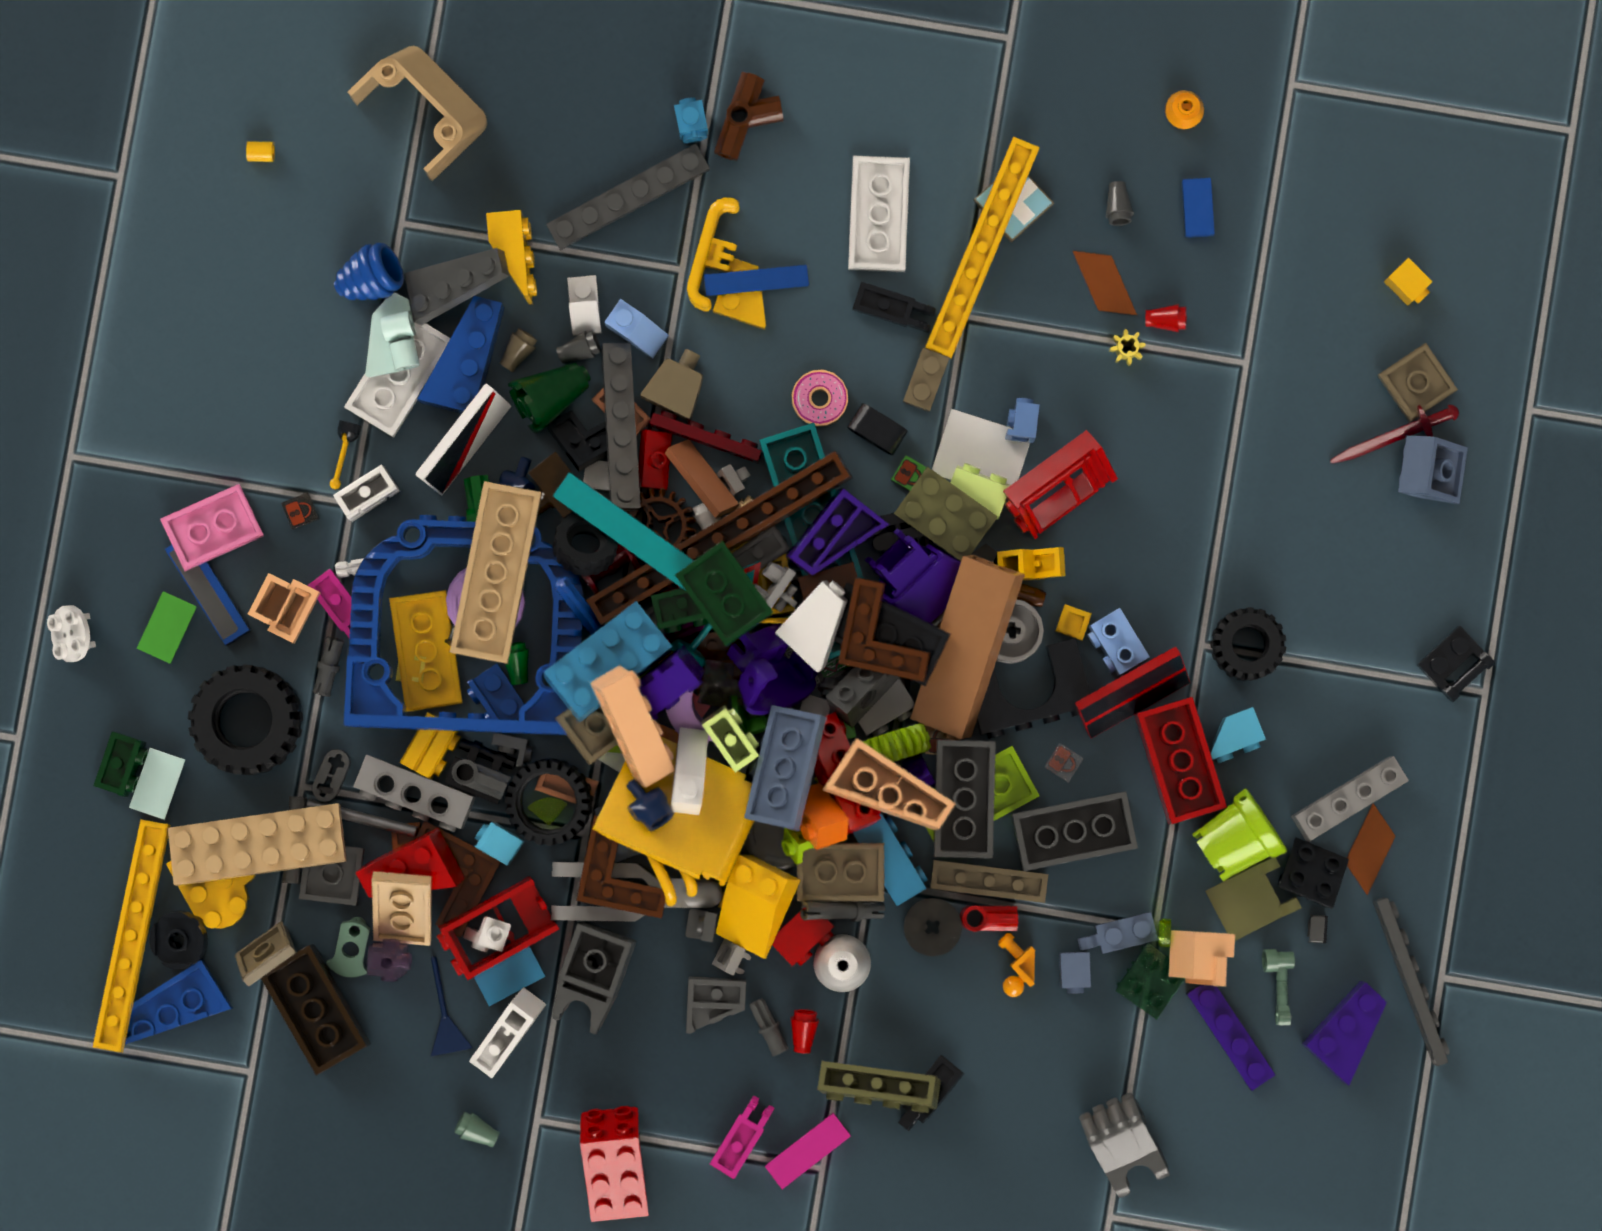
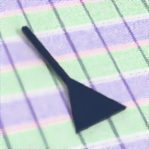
[431,956,473,1057]

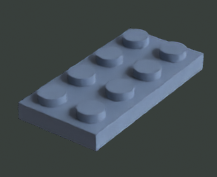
[744,705,827,831]

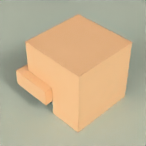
[248,573,321,644]
[1169,930,1235,986]

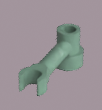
[1262,949,1295,1025]

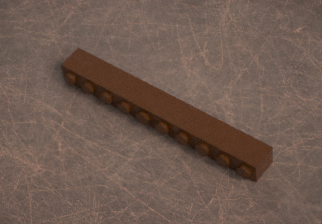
[587,451,853,625]

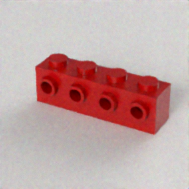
[814,712,881,835]

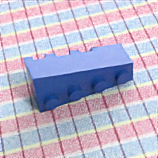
[417,296,505,414]

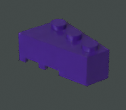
[786,488,889,575]
[638,644,705,720]
[1302,981,1387,1086]

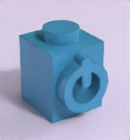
[674,97,708,143]

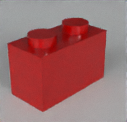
[772,901,835,966]

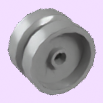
[996,600,1044,664]

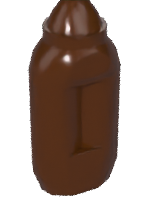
[1017,584,1046,607]

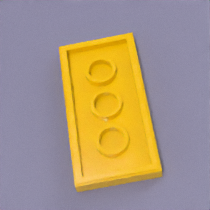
[389,590,463,712]

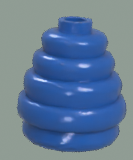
[334,243,404,300]

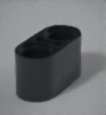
[847,403,908,456]

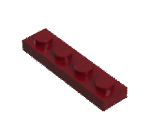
[650,411,762,464]

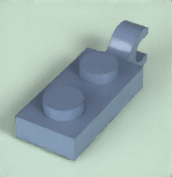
[1077,912,1158,954]

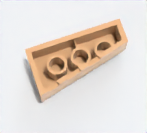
[822,739,955,830]

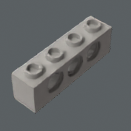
[353,755,476,832]
[1291,756,1409,841]

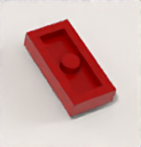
[638,430,672,490]

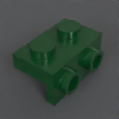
[651,588,709,634]
[93,731,148,797]

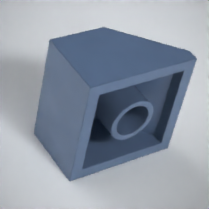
[1398,436,1468,504]

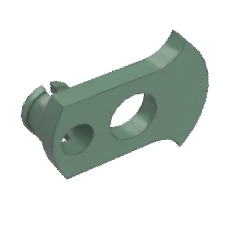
[326,917,370,977]

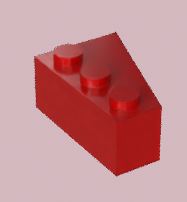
[355,828,465,898]

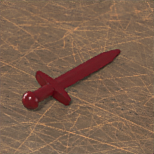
[1330,404,1459,463]

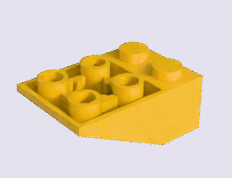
[486,210,537,304]

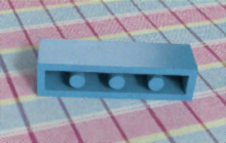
[853,813,928,906]

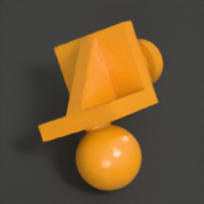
[998,933,1036,997]

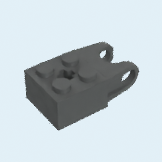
[552,921,637,1035]

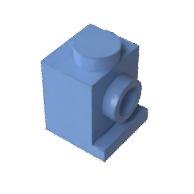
[1005,398,1040,443]

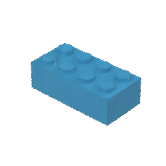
[544,601,672,723]

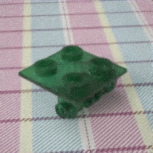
[1115,943,1185,1020]

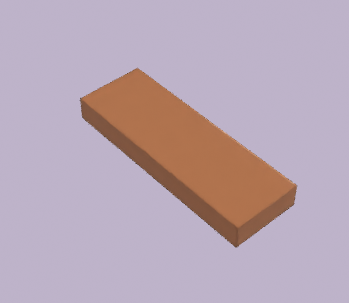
[665,439,739,518]

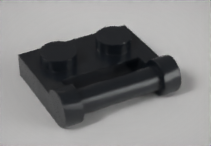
[1417,626,1495,702]

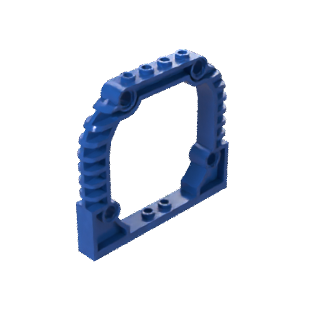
[344,515,583,735]

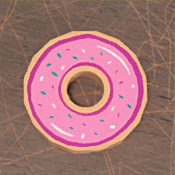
[792,370,848,427]

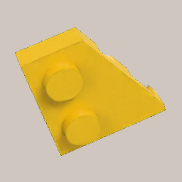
[713,258,766,330]

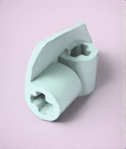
[365,292,420,377]

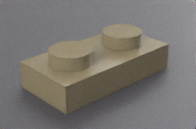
[903,348,949,412]

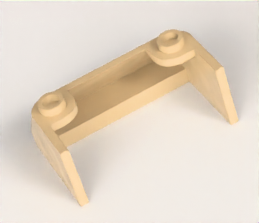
[348,46,487,181]

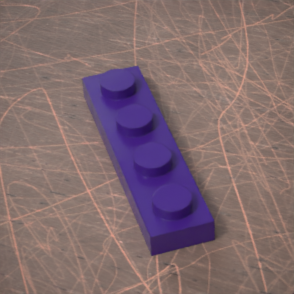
[1186,985,1275,1091]

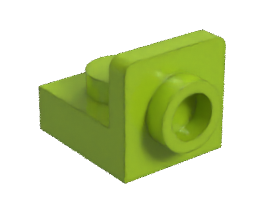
[781,828,814,865]

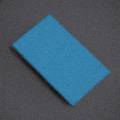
[474,946,546,1006]

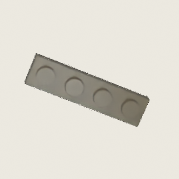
[930,860,1048,903]

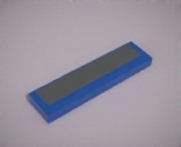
[165,545,251,646]

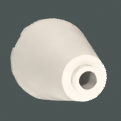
[813,934,871,992]

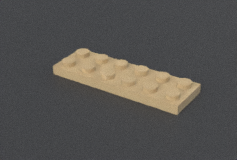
[450,481,542,664]
[168,803,347,886]

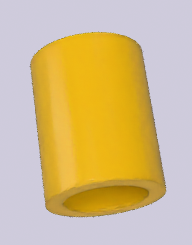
[246,141,275,162]

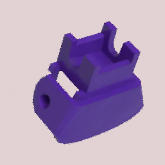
[865,528,961,623]
[727,615,818,715]

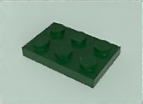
[675,541,774,647]

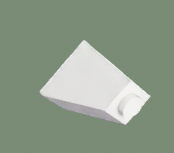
[775,580,848,673]

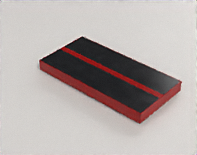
[1075,647,1190,738]

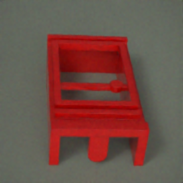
[1003,430,1118,539]
[437,876,559,980]

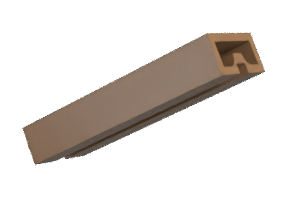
[910,555,1025,740]

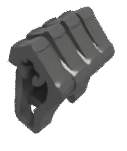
[1079,1093,1170,1198]

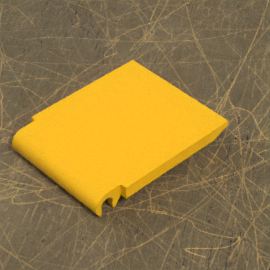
[593,736,754,886]

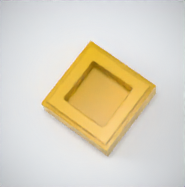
[1055,604,1092,641]

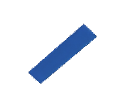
[704,265,809,296]

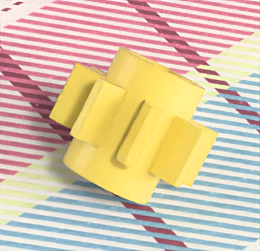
[1109,329,1146,366]

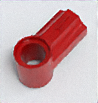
[959,905,1018,932]

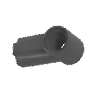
[452,759,510,800]

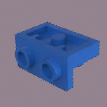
[467,663,525,720]

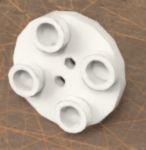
[47,605,96,662]

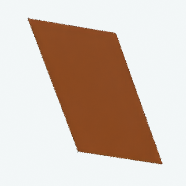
[1073,251,1137,315]
[1347,803,1395,895]

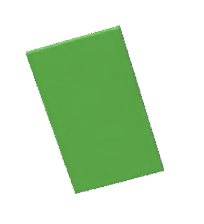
[136,591,197,664]

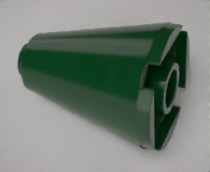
[508,363,591,433]

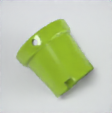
[1192,788,1287,881]

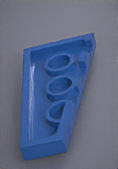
[125,960,233,1044]

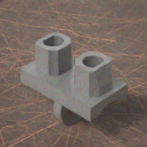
[754,562,797,612]

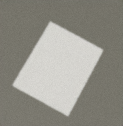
[932,409,1030,485]

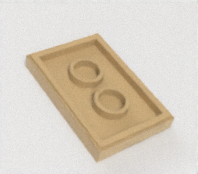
[372,871,432,946]

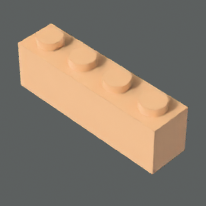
[590,665,675,788]

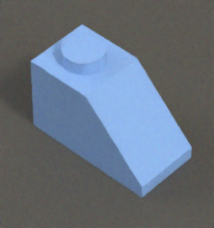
[604,299,669,359]

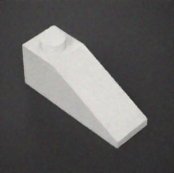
[670,727,708,815]
[469,987,547,1078]

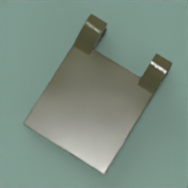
[1205,857,1302,941]

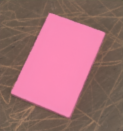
[160,484,264,572]

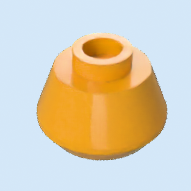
[1165,90,1204,129]

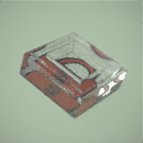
[1044,743,1084,783]

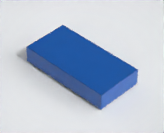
[1181,178,1215,237]

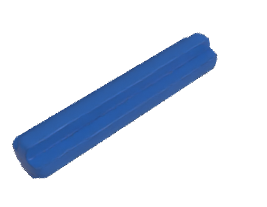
[554,577,604,635]

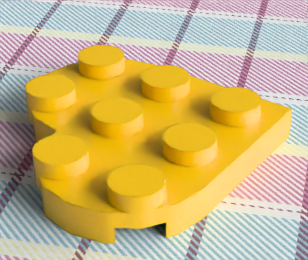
[166,861,256,929]

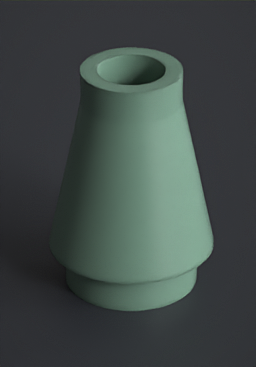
[454,1112,500,1148]

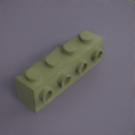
[817,1061,941,1113]

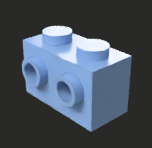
[1087,608,1149,676]

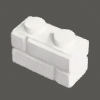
[333,464,400,522]

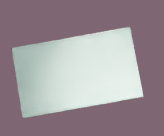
[129,748,185,820]

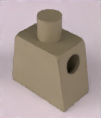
[640,349,704,421]

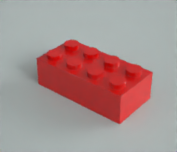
[1134,697,1227,825]

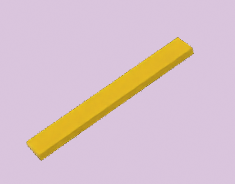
[925,136,1040,359]
[93,819,171,1053]

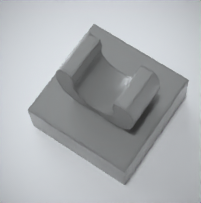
[716,464,751,497]
[712,938,751,976]

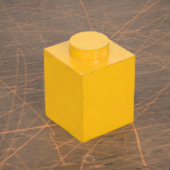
[1384,257,1433,306]

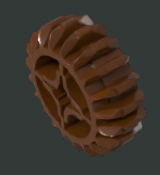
[625,488,697,563]

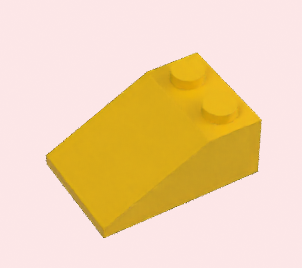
[715,855,801,959]

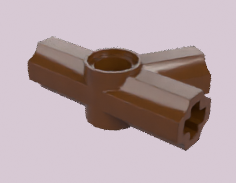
[714,72,784,161]

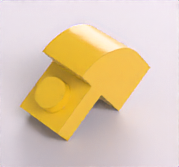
[997,547,1066,581]

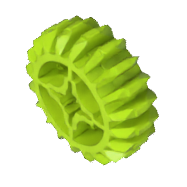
[862,723,931,762]

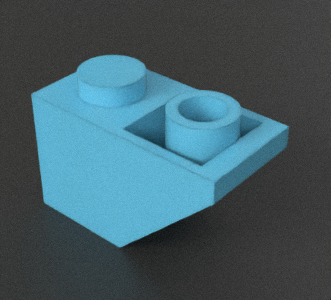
[1209,707,1266,764]
[475,822,525,865]

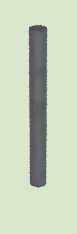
[306,799,418,838]

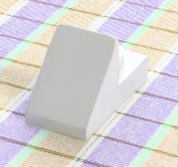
[567,275,601,336]

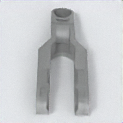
[551,862,723,922]

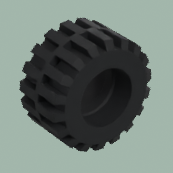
[1211,607,1287,681]

